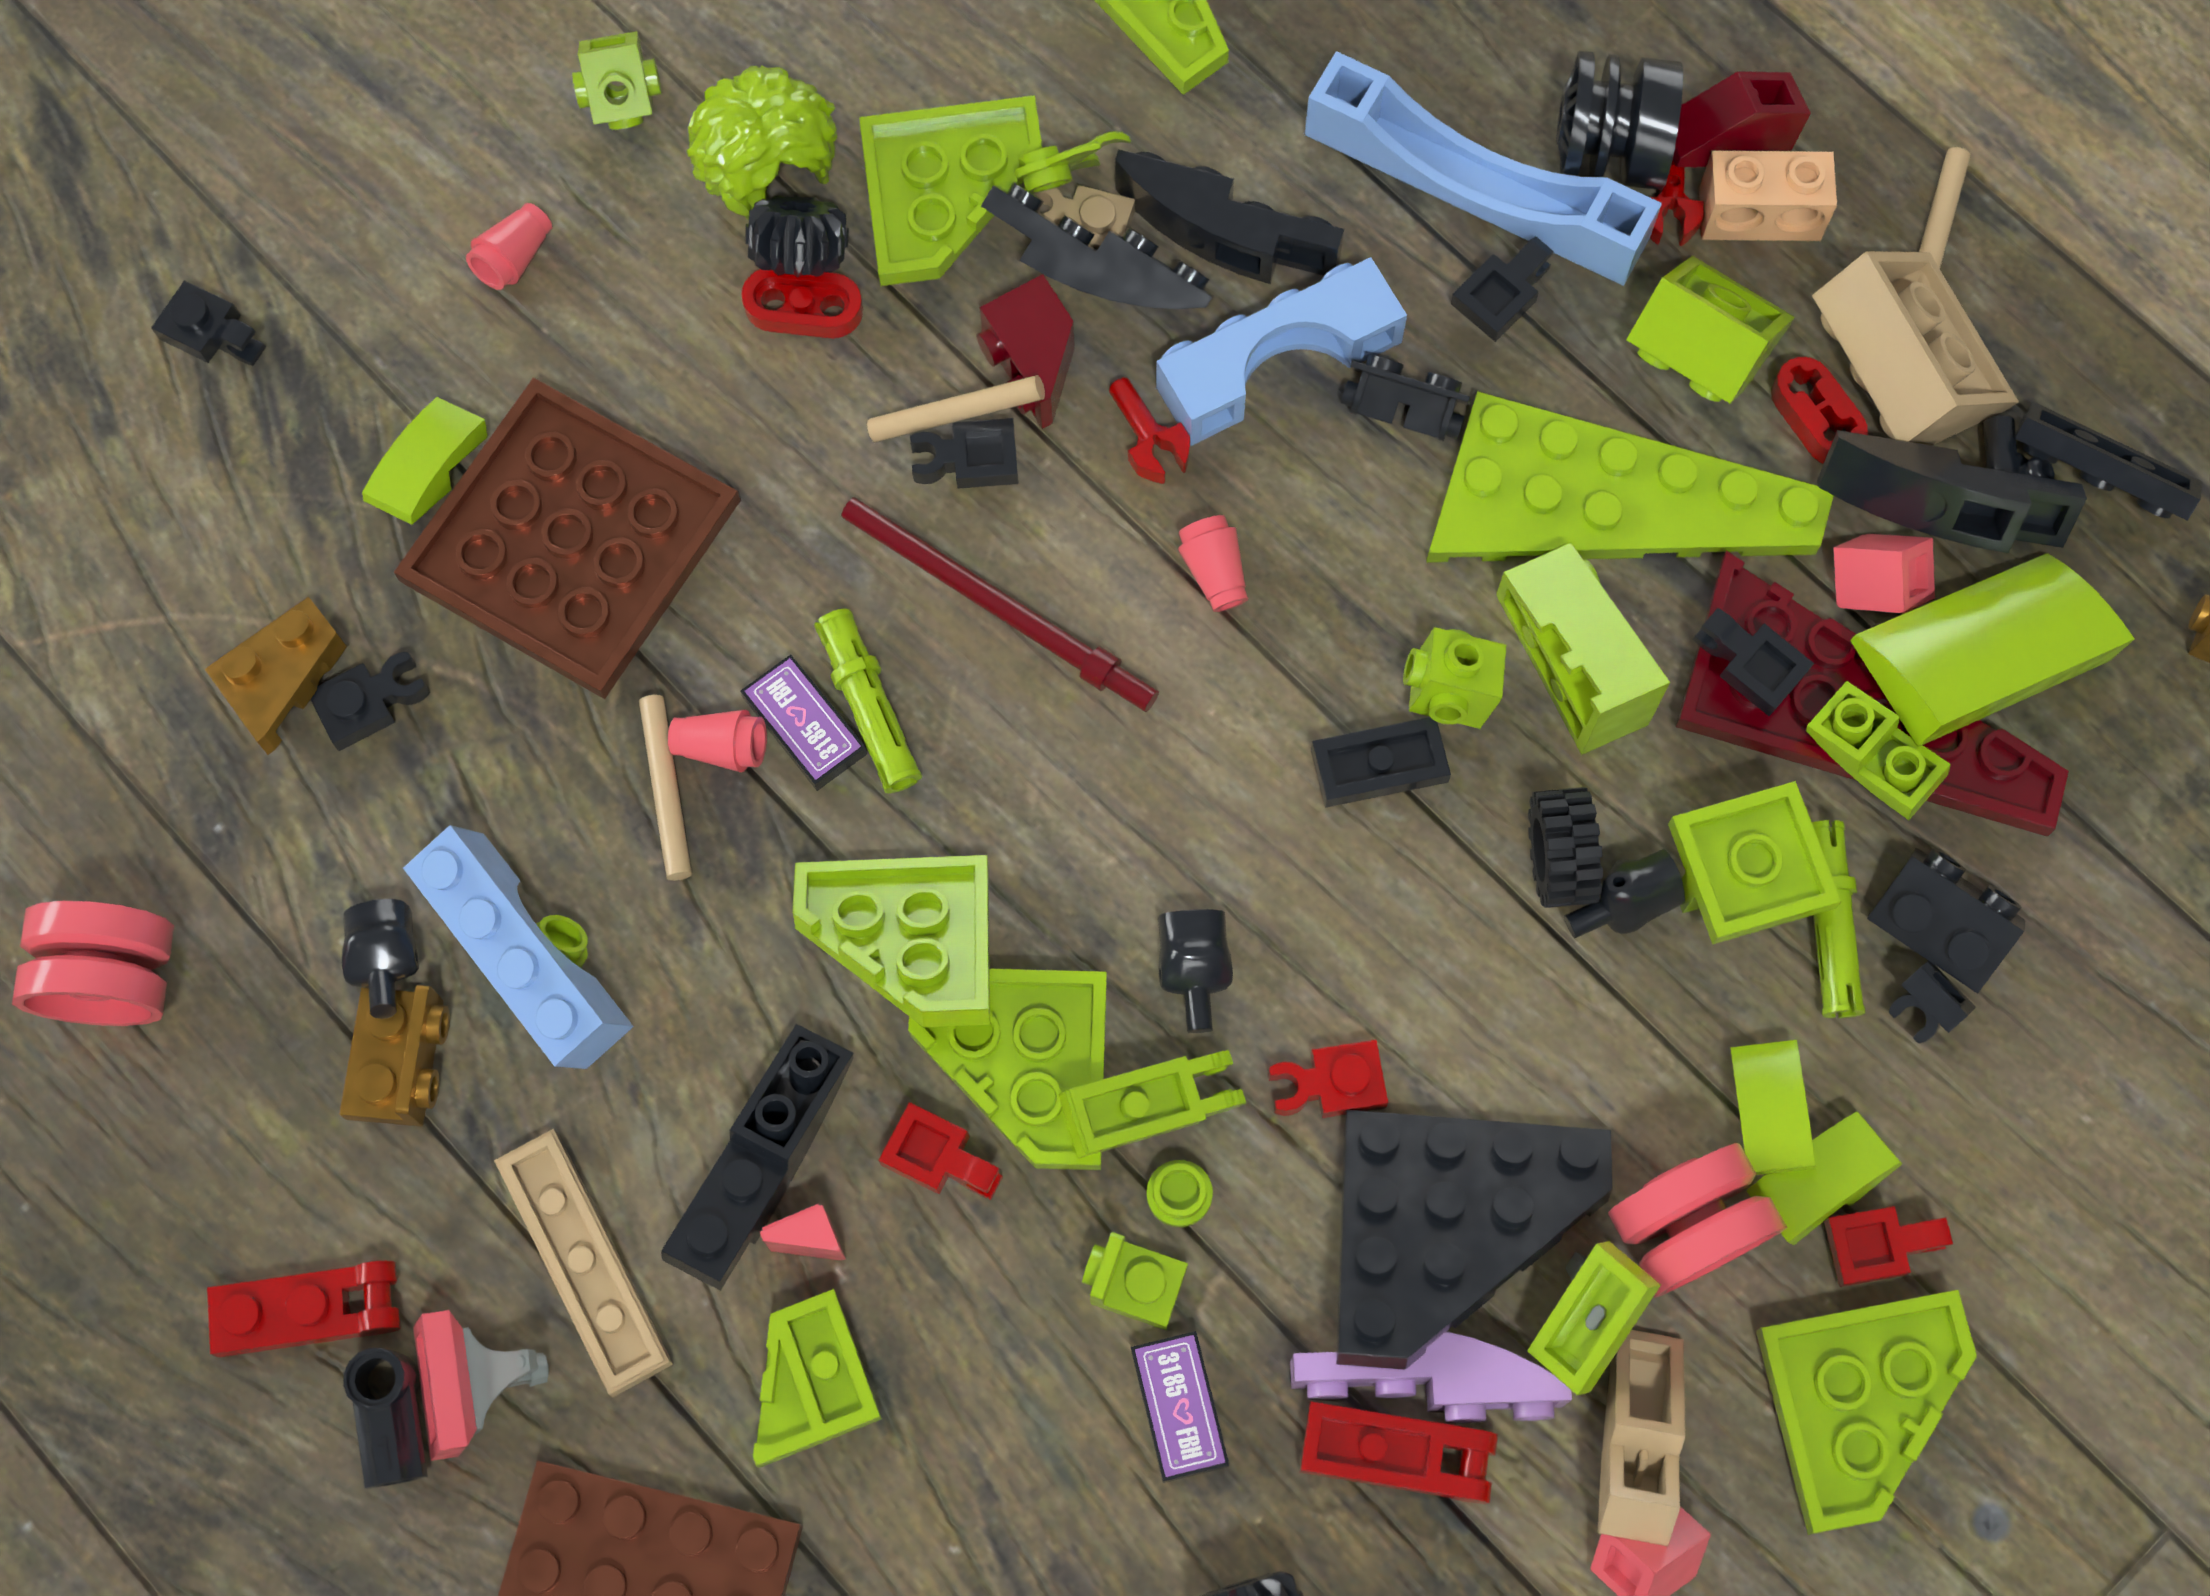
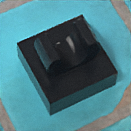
[1889,961,1976,1043]

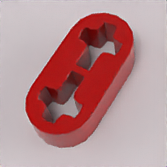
[1771,357,1868,464]

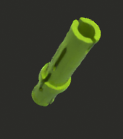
[814,609,922,794]
[1812,820,1866,1018]

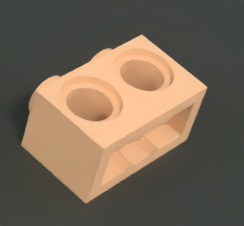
[1699,151,1837,241]

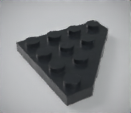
[1336,1110,1612,1370]

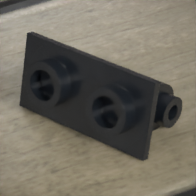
[1341,354,1471,442]

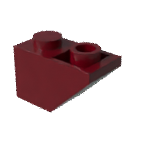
[1673,71,1811,168]
[976,274,1075,429]

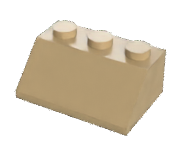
[1812,251,2019,445]

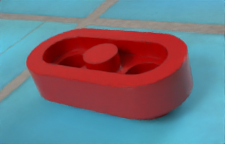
[741,269,863,338]

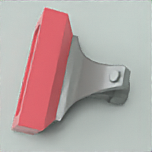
[413,1310,549,1461]

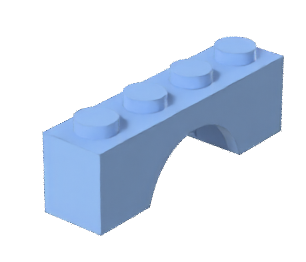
[1156,257,1407,446]
[403,825,634,1069]

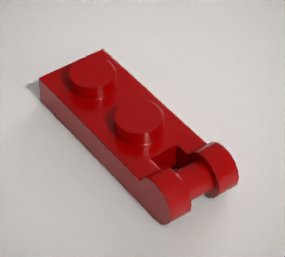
[207,1260,400,1358]
[1300,1401,1498,1504]

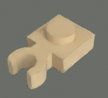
[1034,185,1135,249]

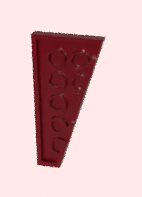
[1676,551,2069,837]

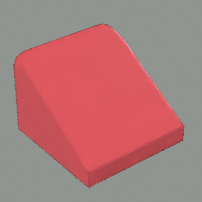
[760,1204,846,1260]

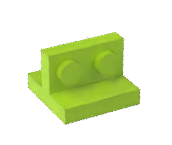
[1668,781,1842,945]

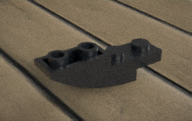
[1115,149,1344,284]
[981,182,1215,309]
[1817,430,2087,553]
[661,1024,854,1291]

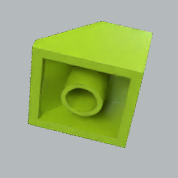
[1626,256,1795,404]

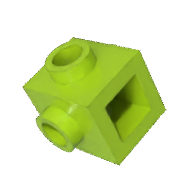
[572,31,662,129]
[1403,627,1506,729]

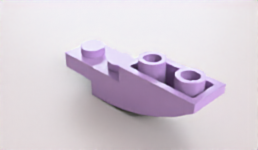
[1290,1332,1572,1423]

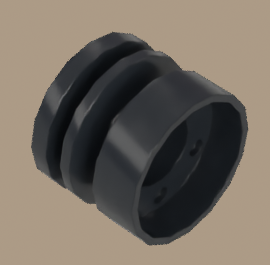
[1556,51,1683,190]

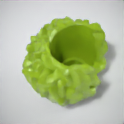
[686,65,837,220]

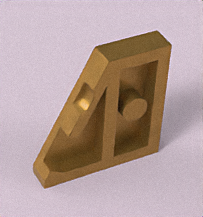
[205,596,347,755]

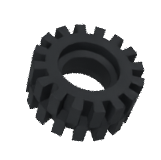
[1528,787,1603,908]

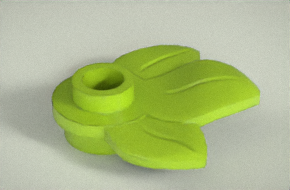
[1014,131,1131,194]

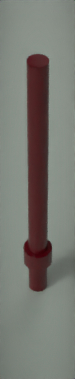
[841,497,1159,712]

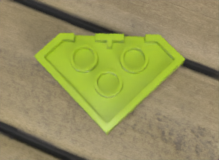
[859,95,1042,286]
[793,855,990,1027]
[908,969,1107,1170]
[1756,1290,1977,1535]

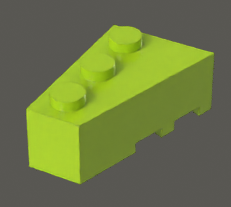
[1496,543,1670,755]

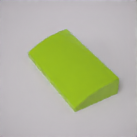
[1850,553,2135,747]

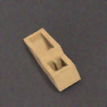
[1598,1330,1685,1546]

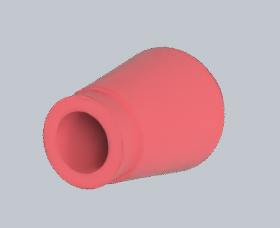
[466,203,552,290]
[1178,515,1248,612]
[668,710,767,773]

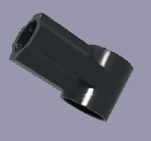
[343,1348,428,1489]

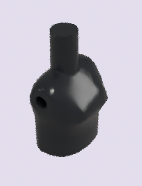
[1564,849,1686,939]
[342,899,419,1019]
[1158,909,1233,1033]

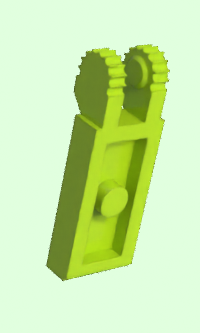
[1058,1050,1246,1159]

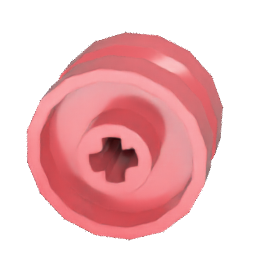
[12,901,174,1026]
[1608,1143,1788,1298]

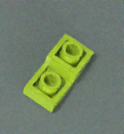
[362,397,488,525]
[1806,681,1951,820]
[1730,1040,1816,1175]
[1746,1111,1903,1245]

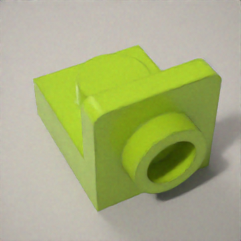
[1082,1232,1188,1330]

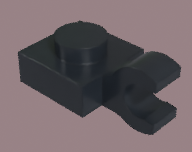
[1451,236,1554,342]
[151,280,266,366]
[1693,608,1815,716]

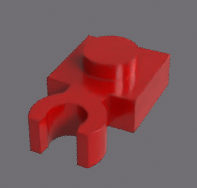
[1268,1039,1388,1118]

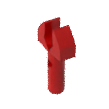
[1650,159,1704,246]
[1109,377,1190,484]

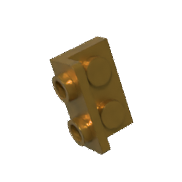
[339,985,450,1127]

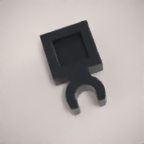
[910,418,1018,489]
[310,652,430,751]

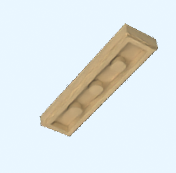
[494,1129,673,1397]

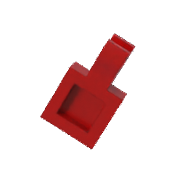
[878,1102,1003,1200]
[1824,1206,1953,1287]

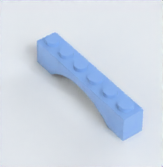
[1305,51,1662,286]

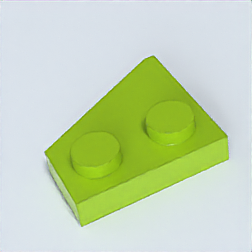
[753,1289,882,1468]

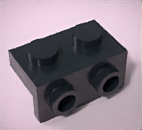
[1867,848,2026,994]

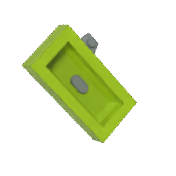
[1527,1241,1661,1396]

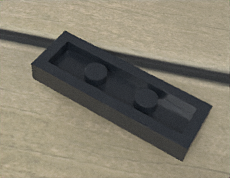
[2015,401,2203,521]

